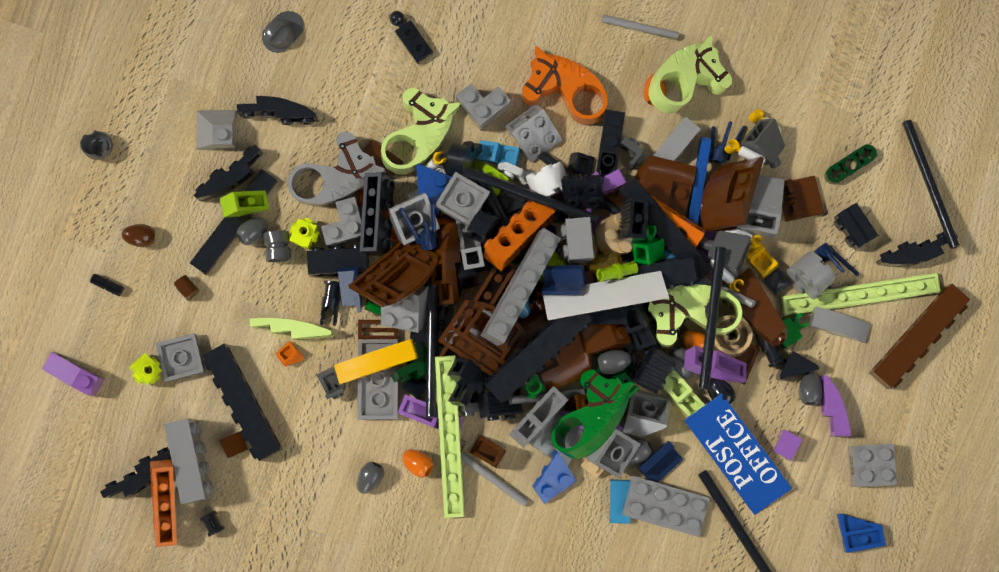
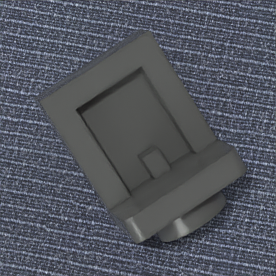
[620,136,645,169]
[317,366,346,399]
[458,391,484,416]

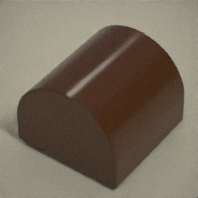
[174,275,199,301]

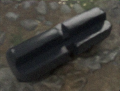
[90,274,124,296]

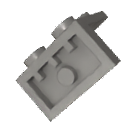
[504,104,562,162]

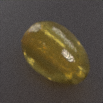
[590,251,623,276]

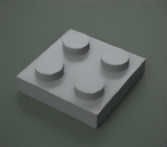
[435,172,490,226]
[156,333,205,382]

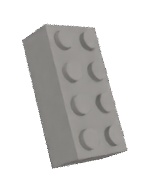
[164,418,215,504]

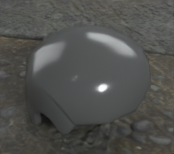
[80,130,113,160]

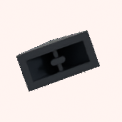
[776,351,819,380]

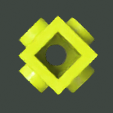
[289,218,320,250]
[128,353,162,385]

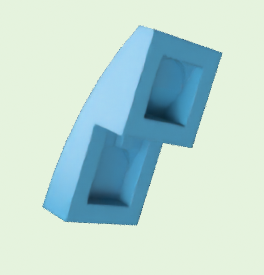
[476,140,522,167]
[609,479,631,524]

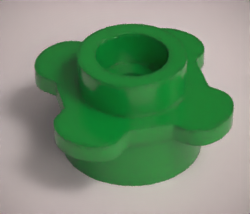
[522,375,546,399]

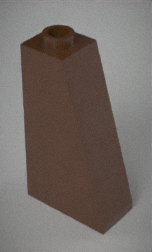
[722,268,788,348]

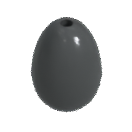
[236,218,268,245]
[670,346,694,379]
[598,350,631,375]
[799,372,823,405]
[628,438,653,465]
[356,461,384,494]

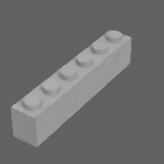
[480,228,561,346]

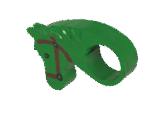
[551,370,639,459]

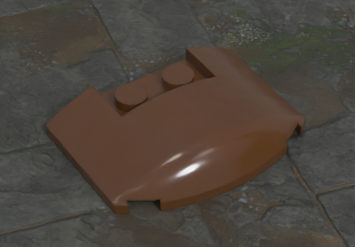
[635,155,697,238]
[700,156,764,231]
[348,241,439,307]
[438,300,528,375]
[517,309,594,391]

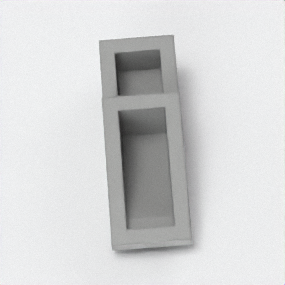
[653,117,701,161]
[809,306,870,343]
[509,386,568,448]

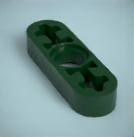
[824,144,877,185]

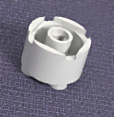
[525,162,567,197]

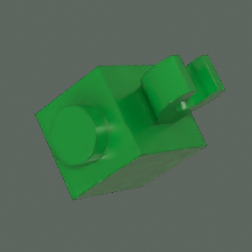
[632,224,665,265]
[780,313,809,349]

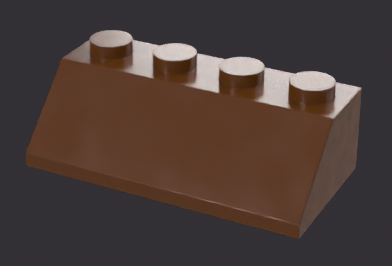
[579,270,631,355]

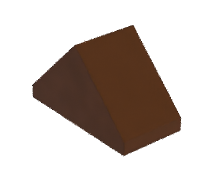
[470,435,506,468]

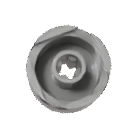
[786,252,835,300]

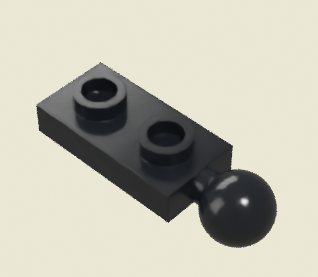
[389,11,433,64]

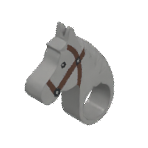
[288,131,386,206]

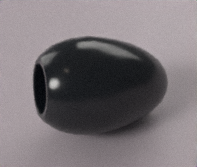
[707,377,736,404]

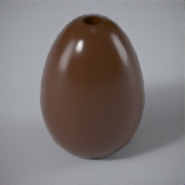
[122,224,155,248]

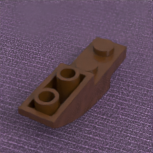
[431,222,461,305]

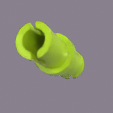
[596,261,638,282]

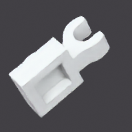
[497,162,532,186]

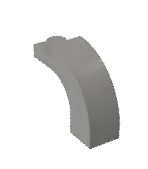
[456,220,485,270]

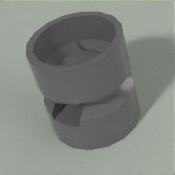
[263,230,292,262]

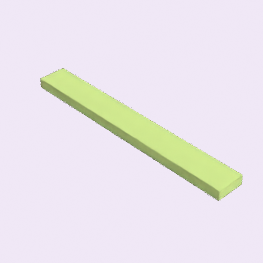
[780,273,941,317]
[435,355,465,518]

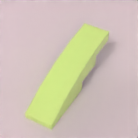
[250,318,334,340]
[663,370,705,418]

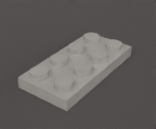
[357,339,398,420]
[622,476,710,537]

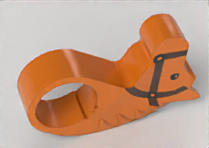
[522,46,608,125]

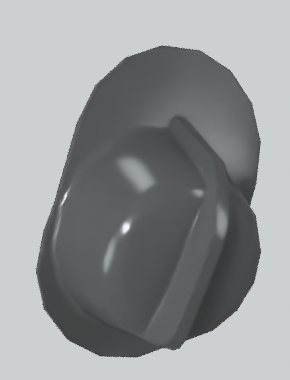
[262,11,304,53]

